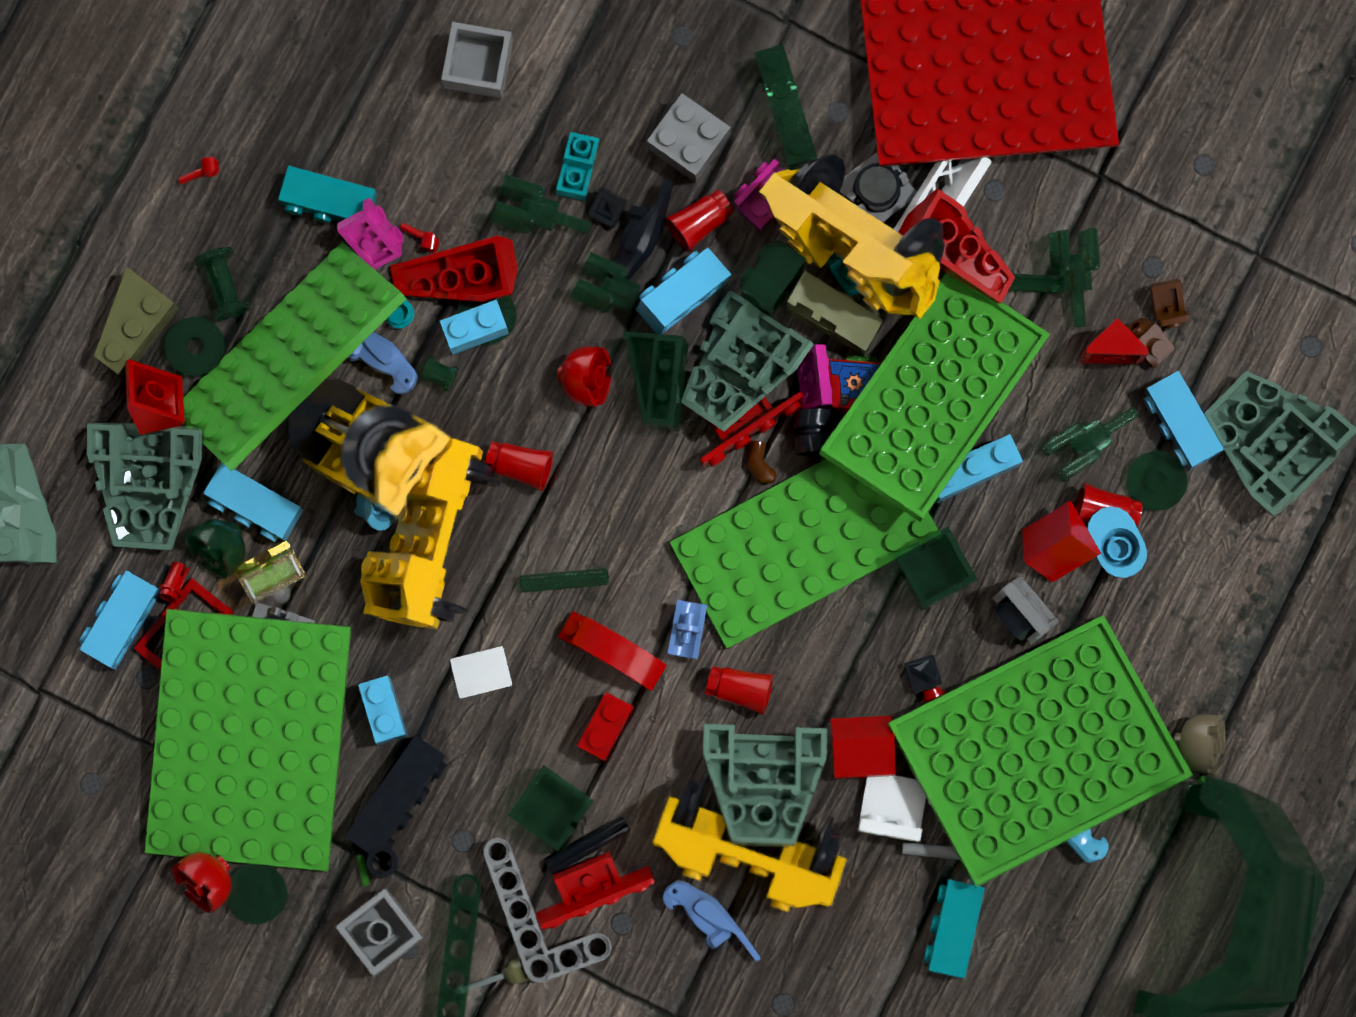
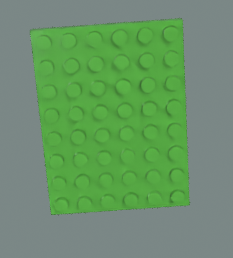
[145,609,352,871]
[887,615,1193,888]

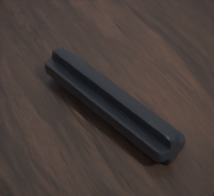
[545,817,630,874]

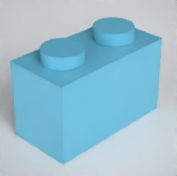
[440,299,509,355]
[358,675,408,745]

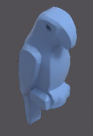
[348,332,418,394]
[663,880,760,961]

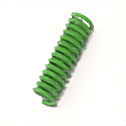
[846,356,878,362]
[356,855,370,887]

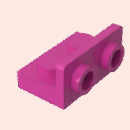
[734,159,784,232]
[337,198,404,269]
[797,344,832,410]

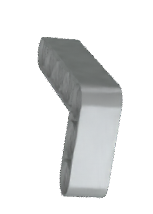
[484,838,612,983]

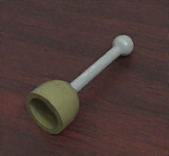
[454,957,528,996]

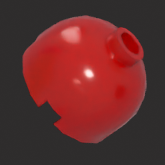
[557,346,611,407]
[171,852,231,913]

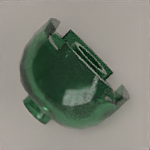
[184,519,246,579]

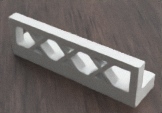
[894,157,992,232]

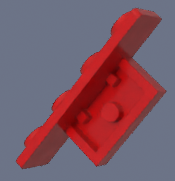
[700,392,804,467]
[536,852,655,930]

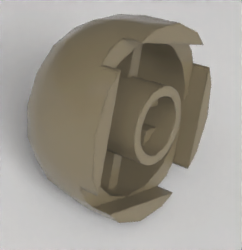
[1174,714,1226,776]

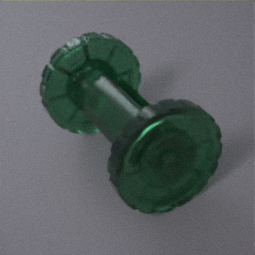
[194,247,251,321]

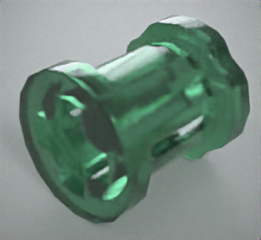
[420,356,459,392]

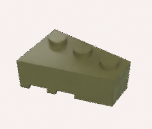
[94,267,179,380]
[786,271,883,356]

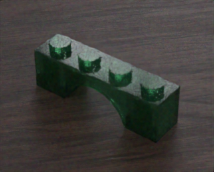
[754,44,817,171]

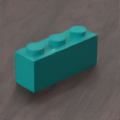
[278,165,378,223]
[923,879,985,979]

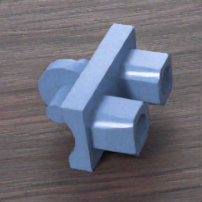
[668,600,707,660]

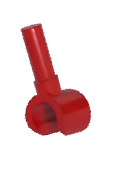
[178,157,219,185]
[400,223,439,253]

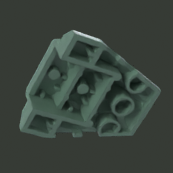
[681,290,814,431]
[1204,371,1356,517]
[87,423,202,550]
[0,444,57,564]
[703,724,827,847]

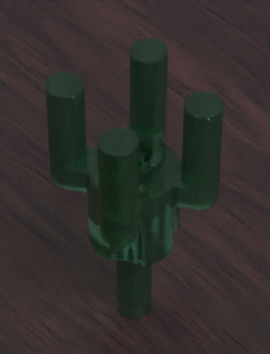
[490,174,591,234]
[1048,228,1100,328]
[570,252,641,313]
[1041,407,1139,482]

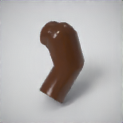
[747,441,776,484]

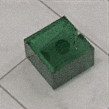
[739,238,806,317]
[893,526,978,612]
[508,765,595,852]

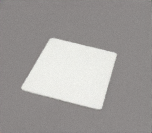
[450,646,512,698]

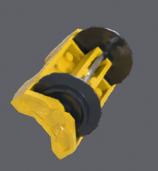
[759,154,945,319]
[287,379,450,516]

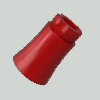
[665,189,734,253]
[485,441,554,492]
[1075,482,1142,526]
[706,666,774,716]

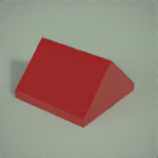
[1080,318,1148,365]
[125,359,185,435]
[1022,501,1102,583]
[830,715,895,779]

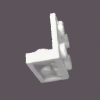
[857,776,926,843]

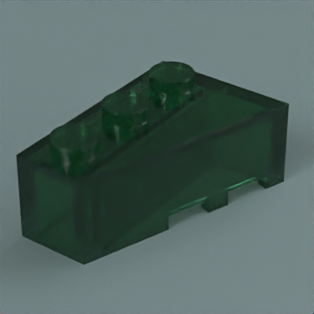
[623,331,689,432]

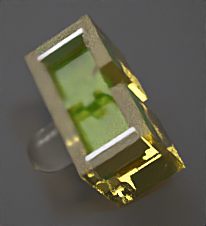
[233,540,306,605]

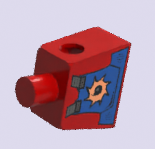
[828,359,882,419]

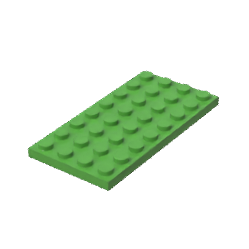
[183,242,407,472]
[819,273,1050,522]
[669,459,941,650]

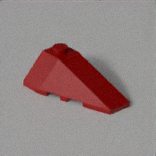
[898,189,1015,303]
[390,235,518,302]

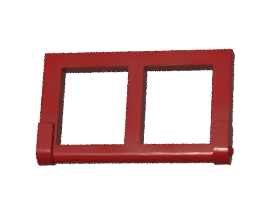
[134,578,234,671]

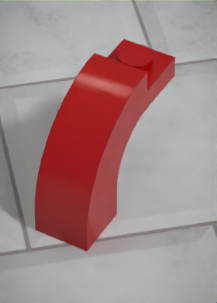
[558,611,667,691]

